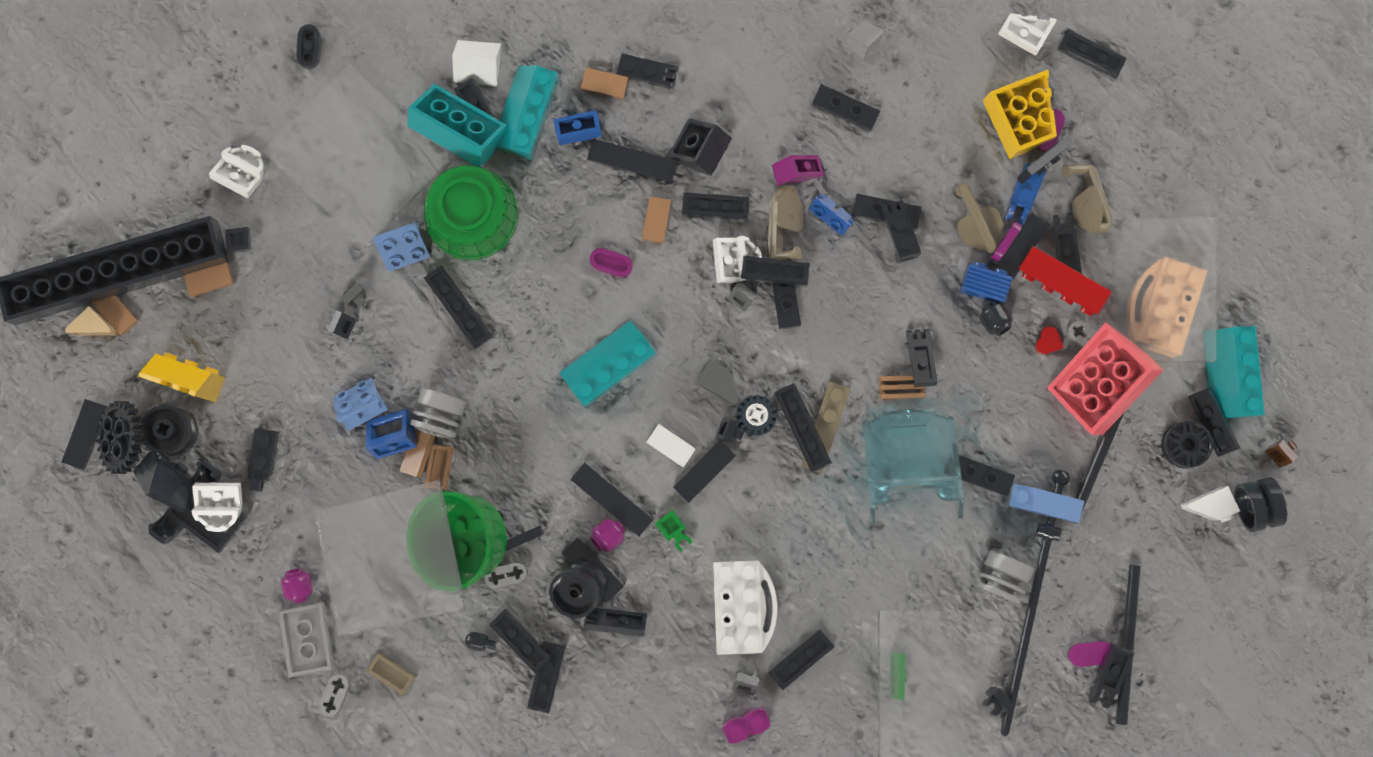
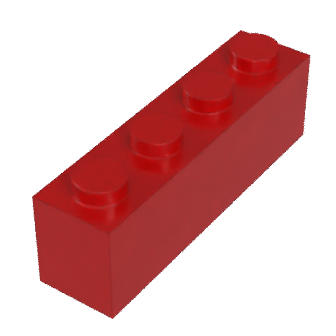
[1019,246,1112,317]

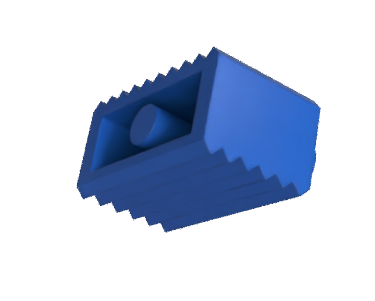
[553,110,602,146]
[959,262,1013,304]

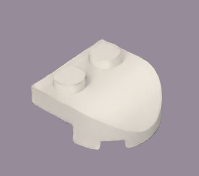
[209,145,264,198]
[713,236,762,283]
[192,483,243,532]

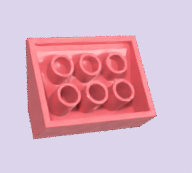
[1047,323,1163,435]

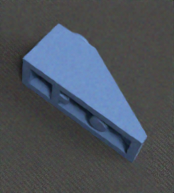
[1009,484,1084,523]

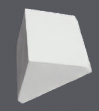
[452,40,501,87]

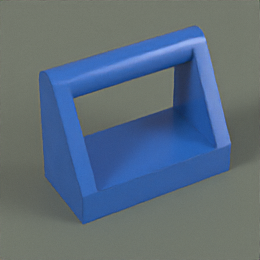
[366,408,417,459]

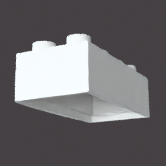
[713,560,777,655]

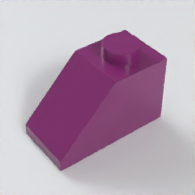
[772,155,824,186]

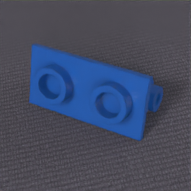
[808,193,855,236]

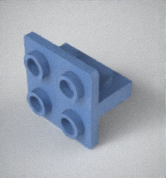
[373,222,430,271]
[333,378,388,431]

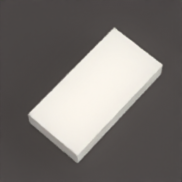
[646,424,696,467]

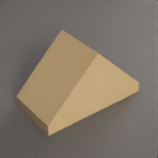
[65,306,118,336]

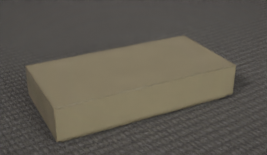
[366,652,417,696]

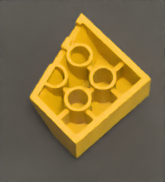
[138,352,225,402]

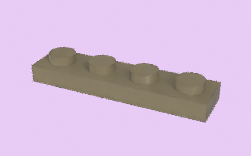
[801,382,850,473]

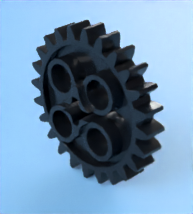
[96,401,145,474]

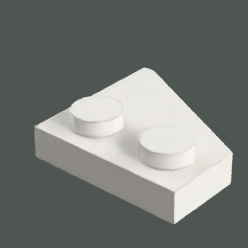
[998,14,1057,56]

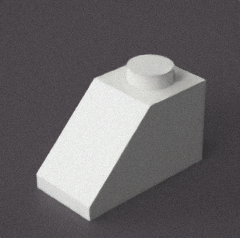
[1181,486,1240,523]

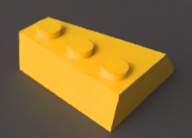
[983,70,1057,159]

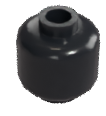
[979,302,1013,336]

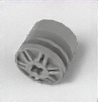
[410,388,467,439]
[975,551,1035,605]

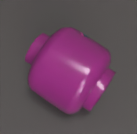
[590,519,625,552]
[281,568,313,604]

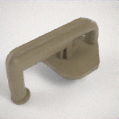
[1061,164,1113,233]
[955,183,1004,253]
[768,185,804,261]

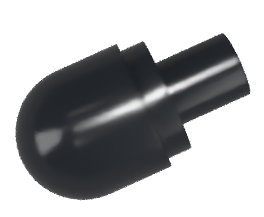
[465,632,497,652]

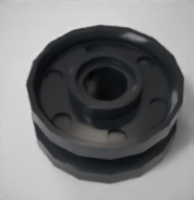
[1160,421,1213,469]

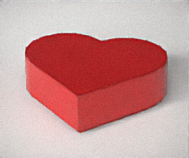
[1035,326,1064,355]

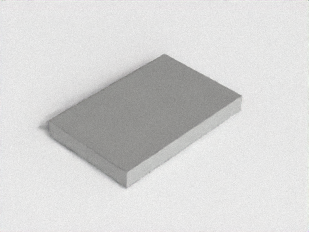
[278,602,335,678]

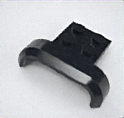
[148,461,248,553]

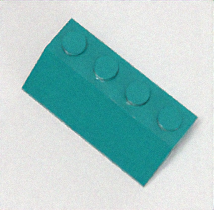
[496,66,560,161]
[407,83,507,168]
[559,321,657,409]
[1202,326,1265,419]

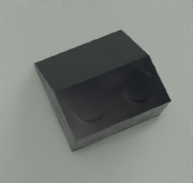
[668,118,732,176]
[133,451,192,512]

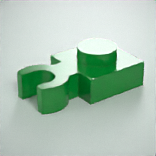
[655,510,692,552]

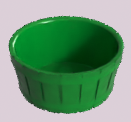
[424,165,519,260]
[407,491,507,591]

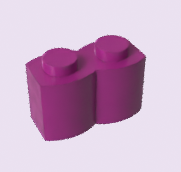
[722,707,771,744]

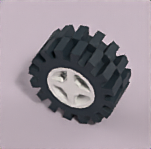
[736,395,777,436]

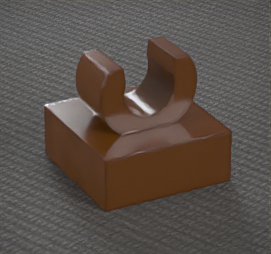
[1265,439,1298,468]

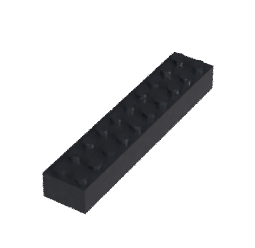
[0,216,229,325]

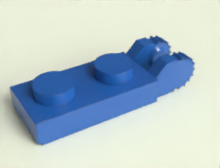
[1005,162,1047,225]

